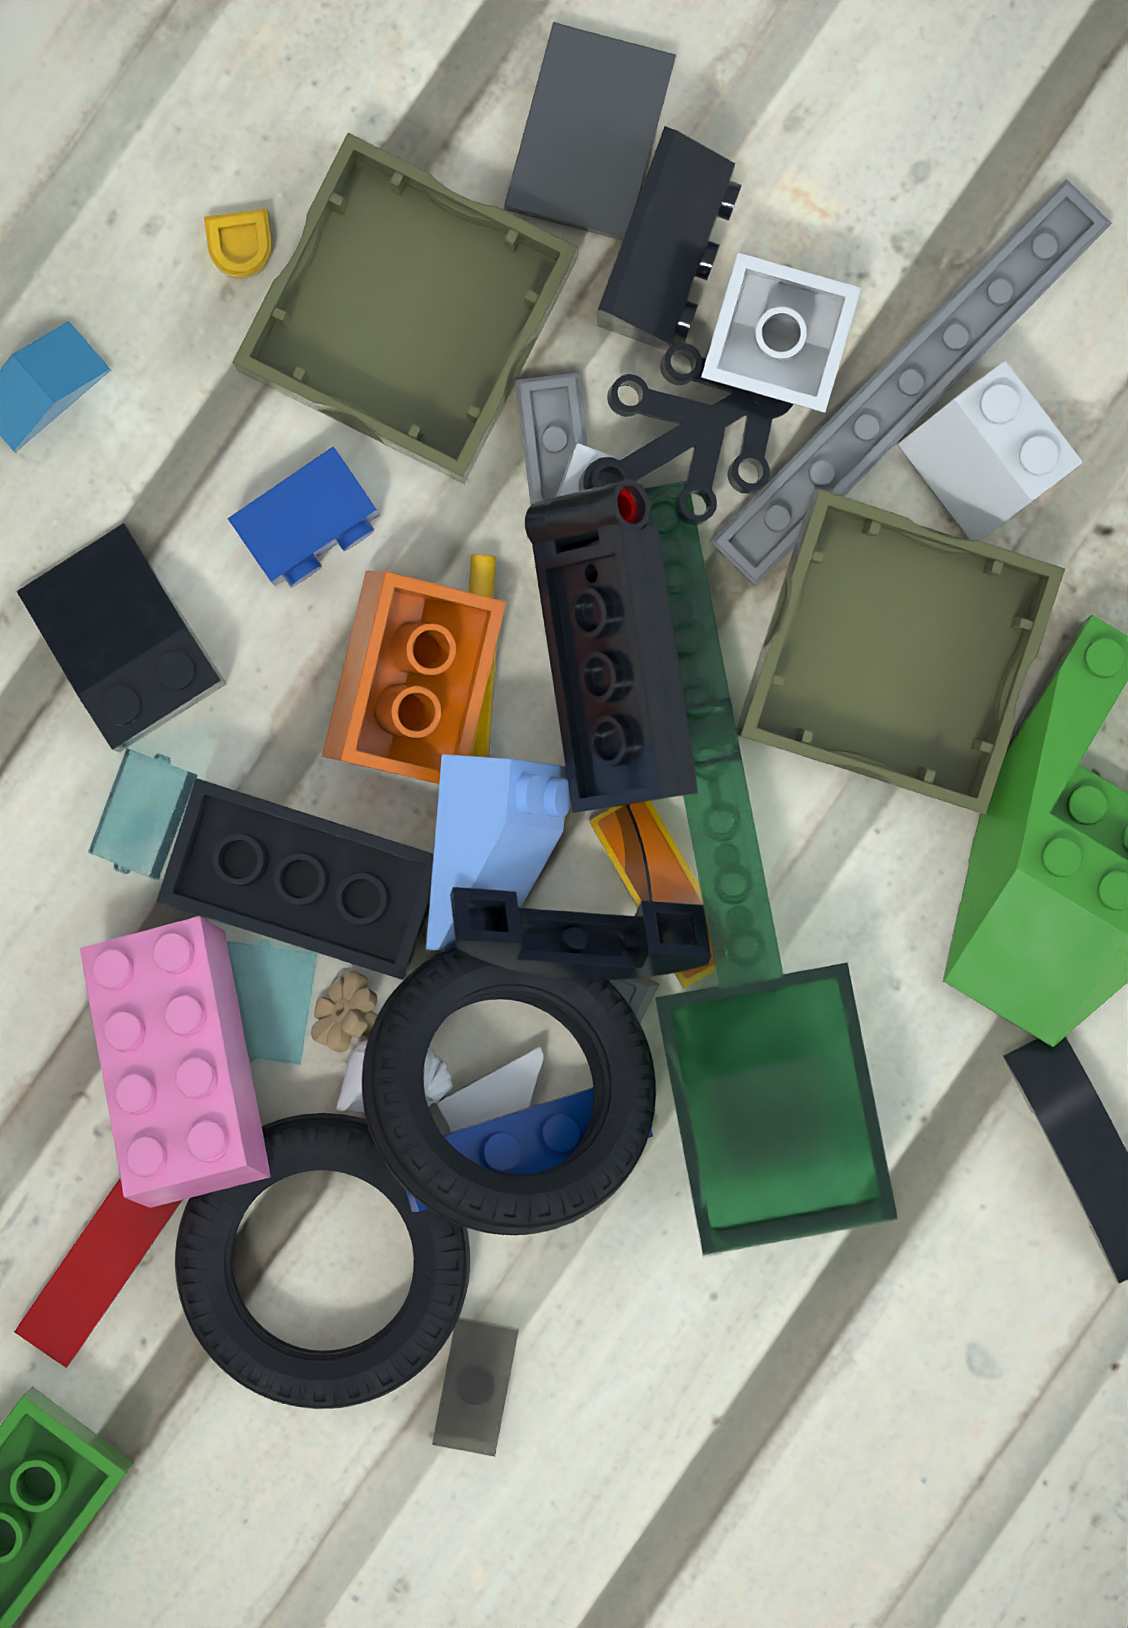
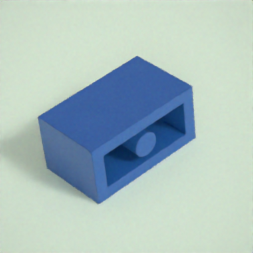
[227,446,379,588]

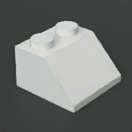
[701,252,862,413]
[897,360,1083,541]

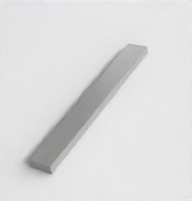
[710,179,1112,587]

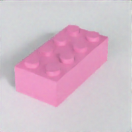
[80,916,271,1208]

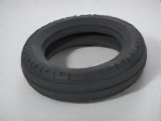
[361,947,656,1235]
[175,1113,470,1409]

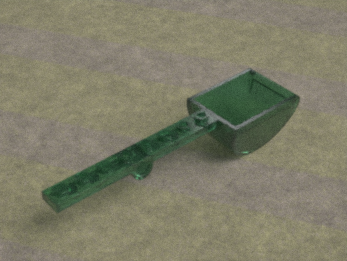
[644,481,898,1257]

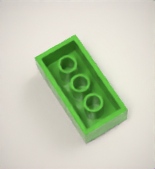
[0,1386,134,1628]

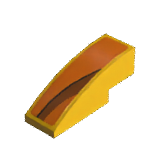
[589,801,739,989]

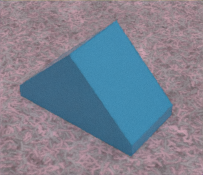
[0,321,111,453]

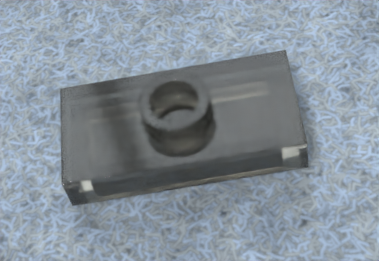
[432,1317,519,1457]

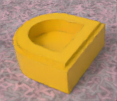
[204,209,273,279]

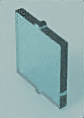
[88,748,198,881]
[227,940,317,1064]

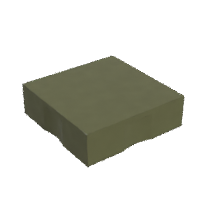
[232,133,578,484]
[734,489,1065,815]

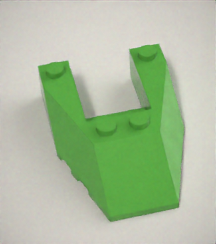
[942,615,1128,1047]

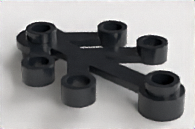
[579,343,794,526]

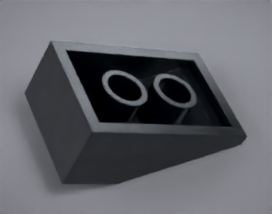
[16,523,227,752]

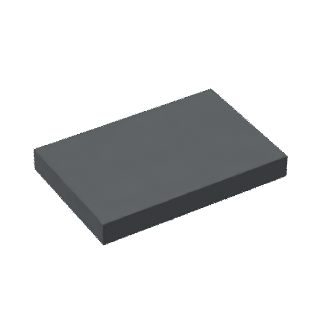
[504,22,676,241]

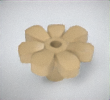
[311,971,378,1052]

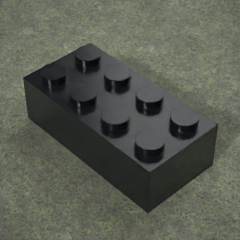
[157,778,434,980]

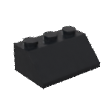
[597,126,742,351]

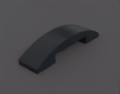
[450,887,711,980]
[1003,1037,1128,1284]

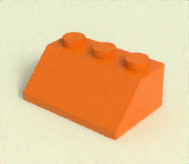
[322,571,506,784]

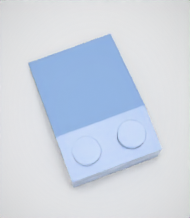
[426,754,571,950]

